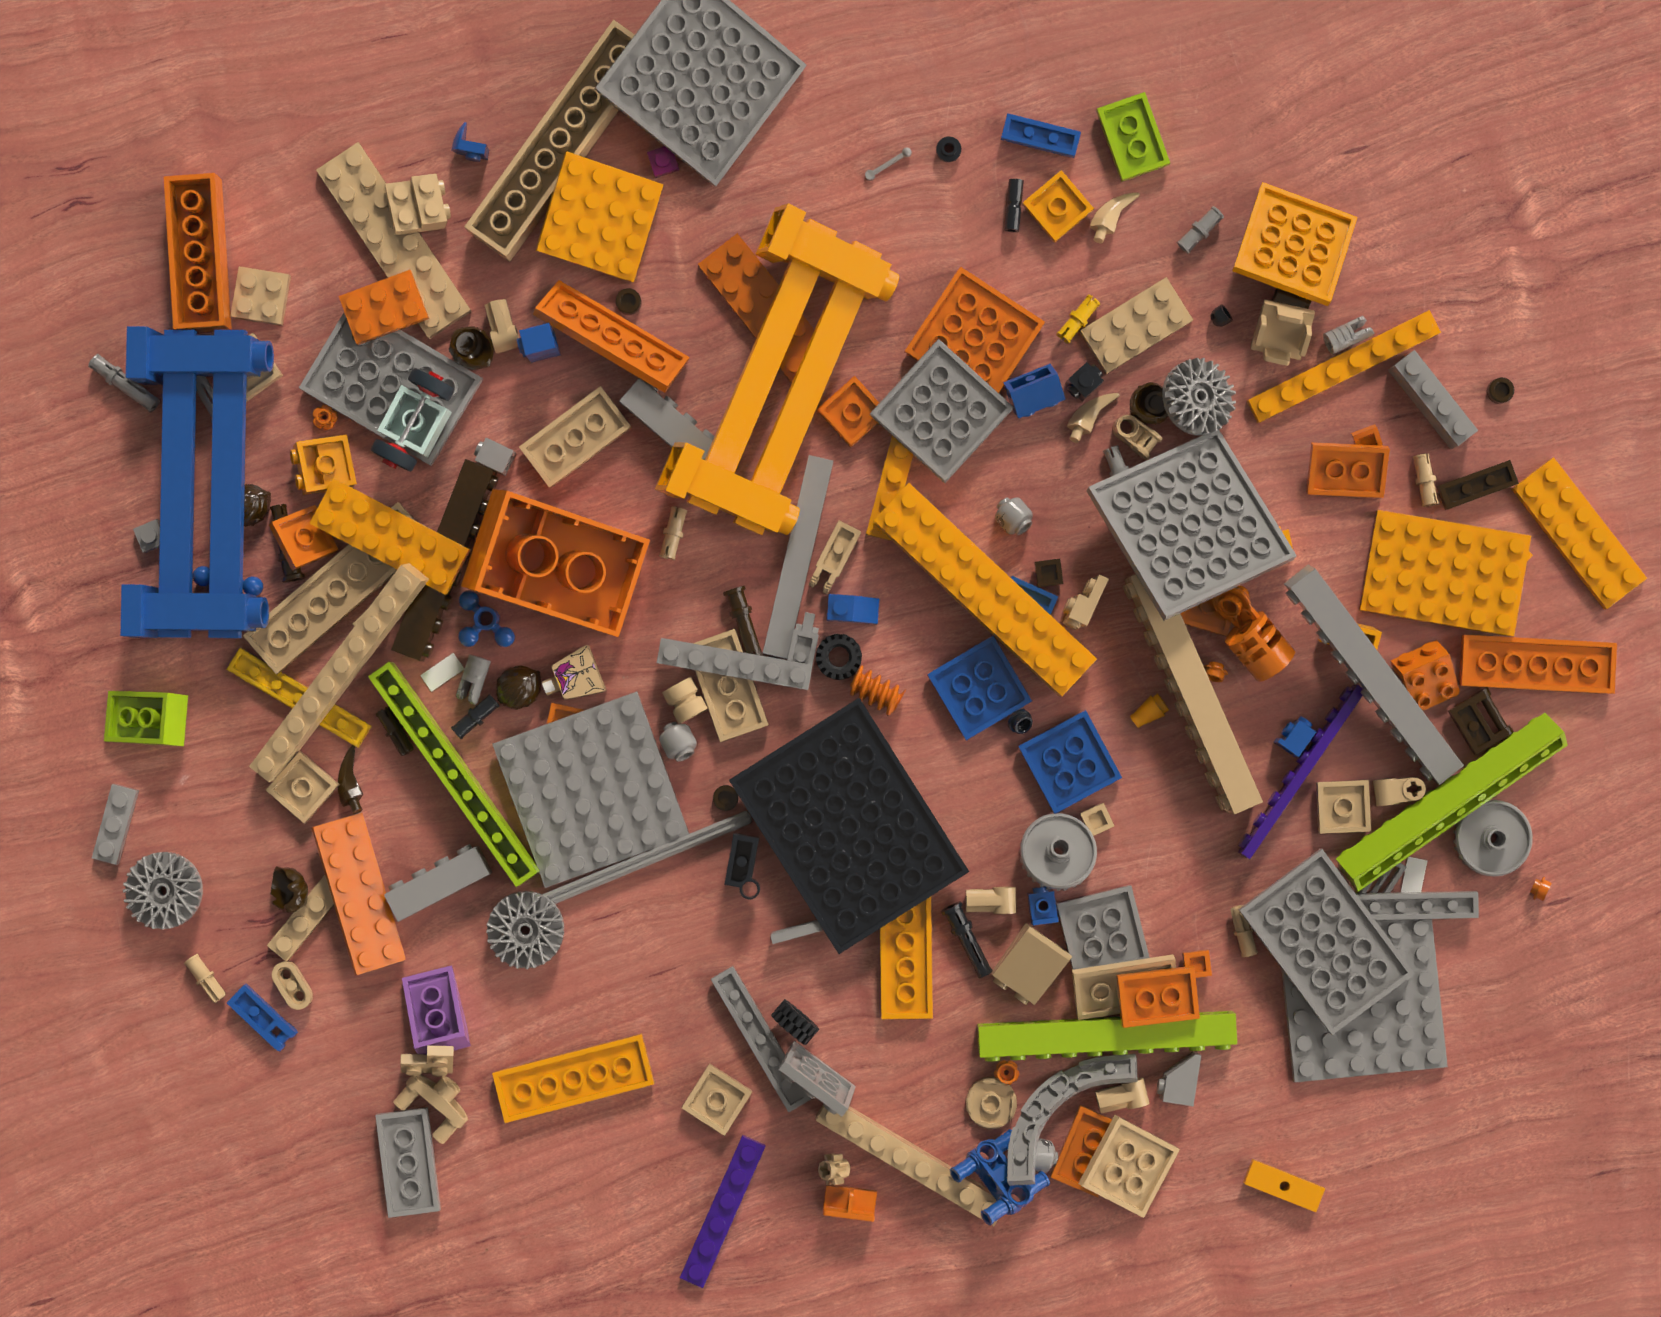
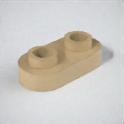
[272,961,313,1010]

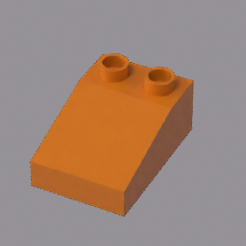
[461,489,650,637]

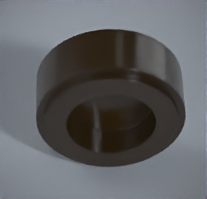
[616,288,642,315]
[1487,377,1514,404]
[713,785,739,811]

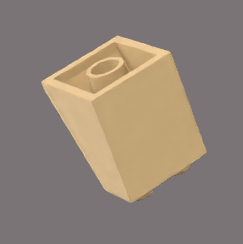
[991,923,1072,1005]

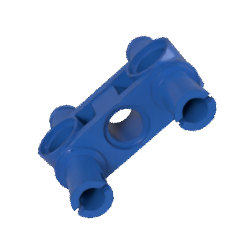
[950,1129,1050,1225]

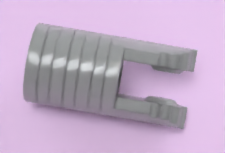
[1323,316,1375,354]
[456,654,491,705]

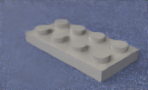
[375,1107,441,1218]

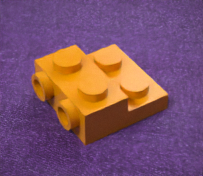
[290,435,357,495]

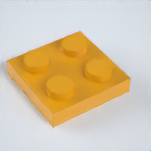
[1022,170,1094,243]

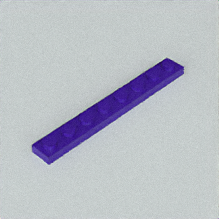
[1238,685,1363,859]

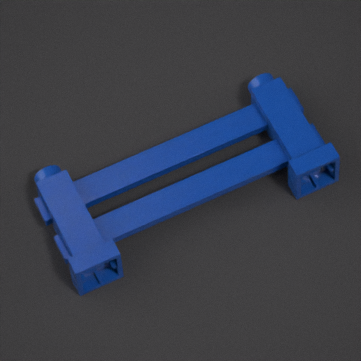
[120,326,274,638]

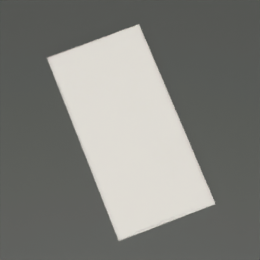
[420,653,464,692]
[1401,857,1427,892]

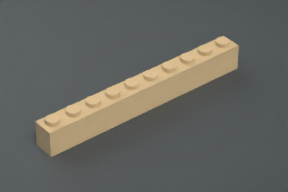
[249,563,429,782]

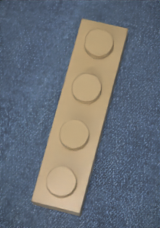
[267,875,334,962]

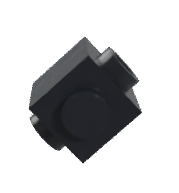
[1065,362,1104,402]

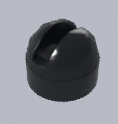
[1210,304,1233,327]

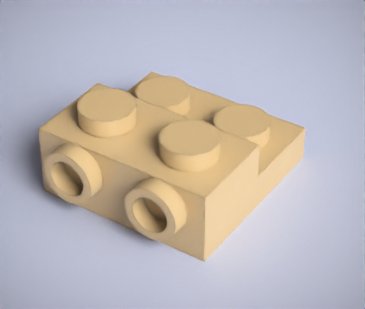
[384,174,451,235]
[1062,575,1109,630]

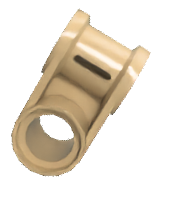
[1113,415,1163,460]
[1373,777,1426,806]

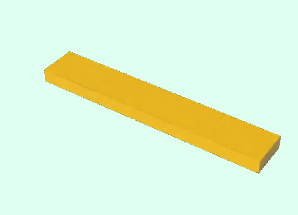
[226,648,372,748]

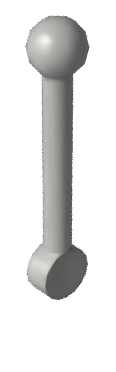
[865,147,912,181]

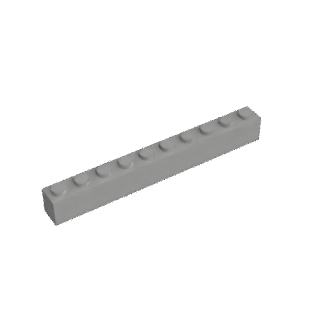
[1284,565,1464,785]

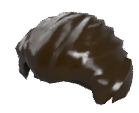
[449,326,494,370]
[1130,382,1169,425]
[244,484,271,527]
[496,665,541,710]
[270,866,308,913]

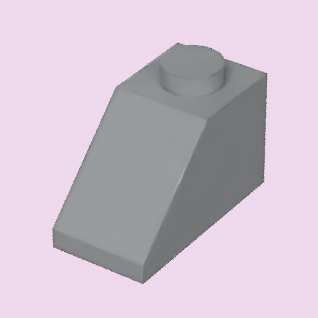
[1156,1051,1201,1106]

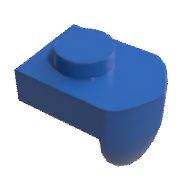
[451,122,490,162]

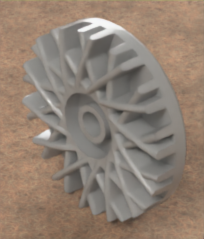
[1162,358,1236,435]
[1453,800,1532,876]
[1019,813,1097,891]
[123,852,203,930]
[486,891,565,969]

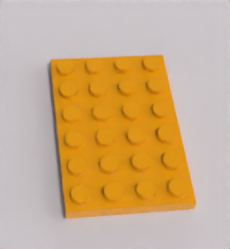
[1359,510,1531,637]

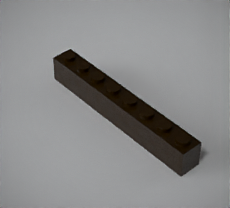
[391,459,499,662]

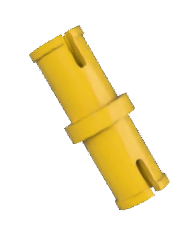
[1056,294,1100,344]

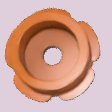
[312,405,338,430]
[1204,661,1228,683]
[1530,877,1552,901]
[994,1060,1019,1085]

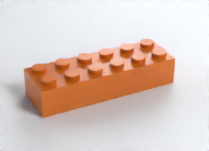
[163,173,232,333]

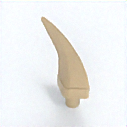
[1090,193,1140,243]
[1067,393,1119,443]

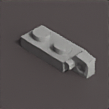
[787,612,819,665]

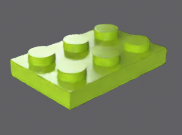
[1096,92,1170,182]

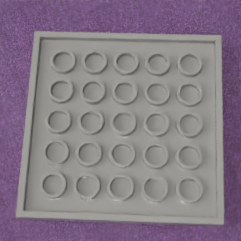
[594,0,807,187]
[1087,430,1297,621]
[492,691,690,888]
[1281,919,1448,1082]

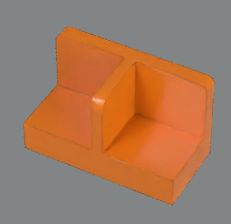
[823,1185,877,1222]

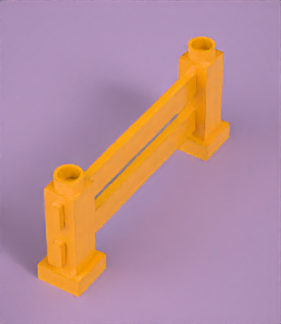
[655,203,899,535]

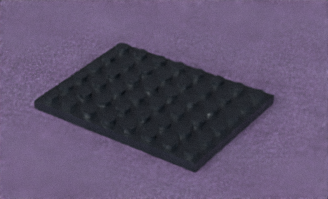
[729,698,969,954]

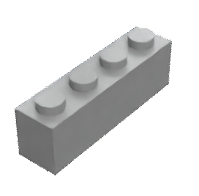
[1388,350,1478,449]
[620,378,715,460]
[384,844,493,922]

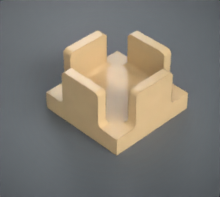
[1251,299,1315,366]

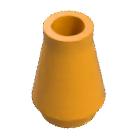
[1130,693,1169,728]

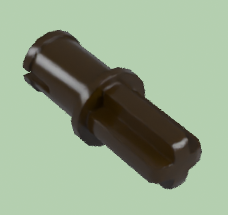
[376,706,414,756]

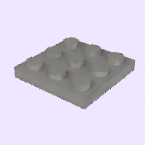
[1056,885,1150,970]
[779,1041,856,1116]

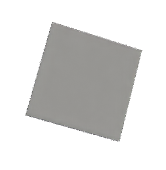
[870,339,1014,484]

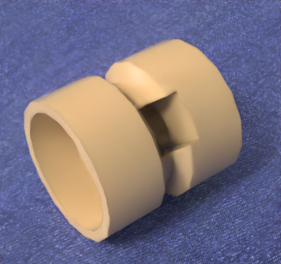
[662,677,708,724]

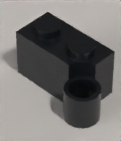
[724,833,760,900]

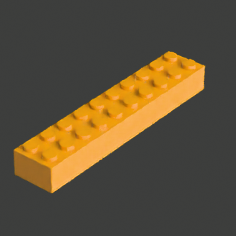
[873,483,1097,697]

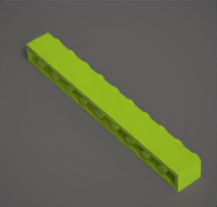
[368,662,540,887]
[1336,713,1568,892]
[977,1011,1237,1062]

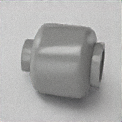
[995,497,1033,535]
[659,722,697,762]
[1035,1138,1058,1173]

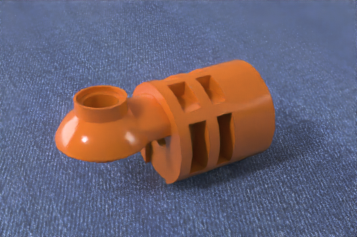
[1212,585,1296,682]

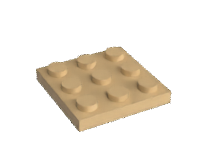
[1078,1115,1180,1218]

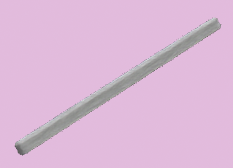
[542,811,752,904]

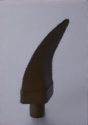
[338,745,363,814]

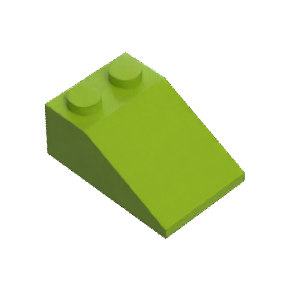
[104,691,188,746]

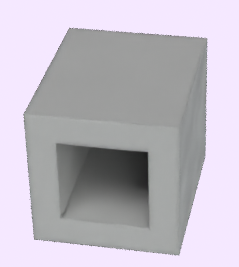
[474,438,517,476]

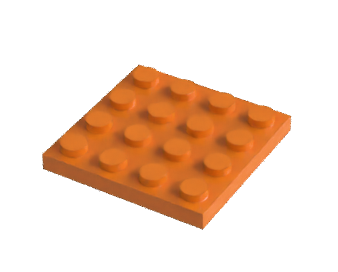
[904,266,1045,393]

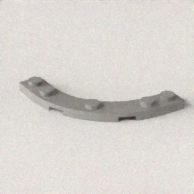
[1007,1054,1137,1186]

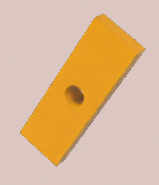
[1243,1159,1325,1212]

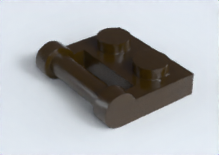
[1448,688,1514,755]

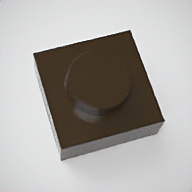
[1034,559,1064,587]

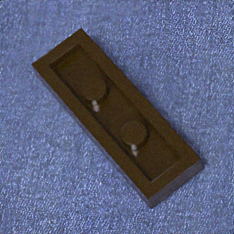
[1436,460,1519,510]

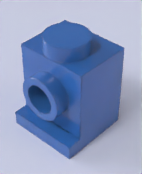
[1274,716,1316,757]
[1027,886,1059,926]

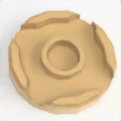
[966,1077,1017,1129]

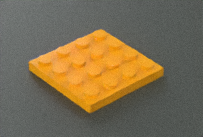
[536,151,664,282]
[1232,182,1357,306]

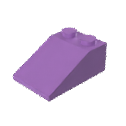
[402,965,471,1055]

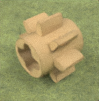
[818,1154,850,1185]

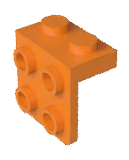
[1390,640,1460,711]

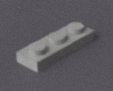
[92,784,139,865]

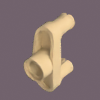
[393,1075,468,1144]

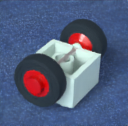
[371,368,454,471]

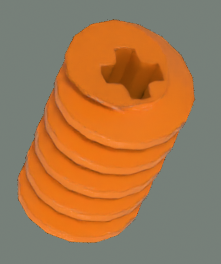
[850,665,906,716]

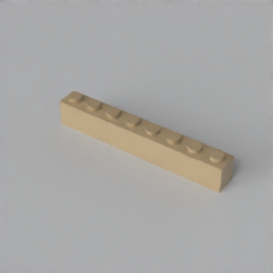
[816,1103,998,1226]

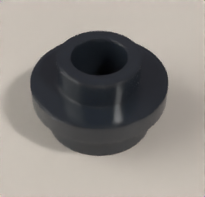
[936,136,962,162]
[1008,709,1033,734]

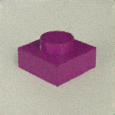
[647,146,679,178]

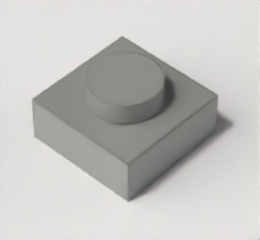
[133,519,160,553]

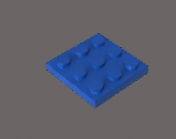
[927,636,1032,740]
[1018,710,1122,814]

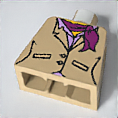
[542,645,607,700]

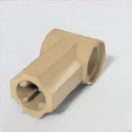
[485,299,519,353]
[966,887,1016,914]
[1095,1078,1149,1114]

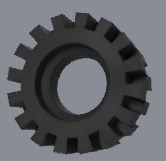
[816,634,862,680]
[771,999,819,1045]

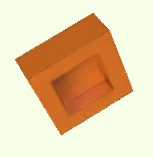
[1351,424,1383,446]
[1182,949,1212,978]

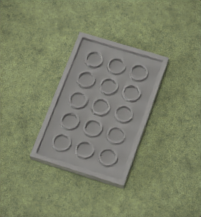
[299,313,483,466]
[1238,849,1415,1035]

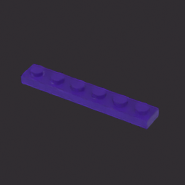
[680,1135,766,1288]

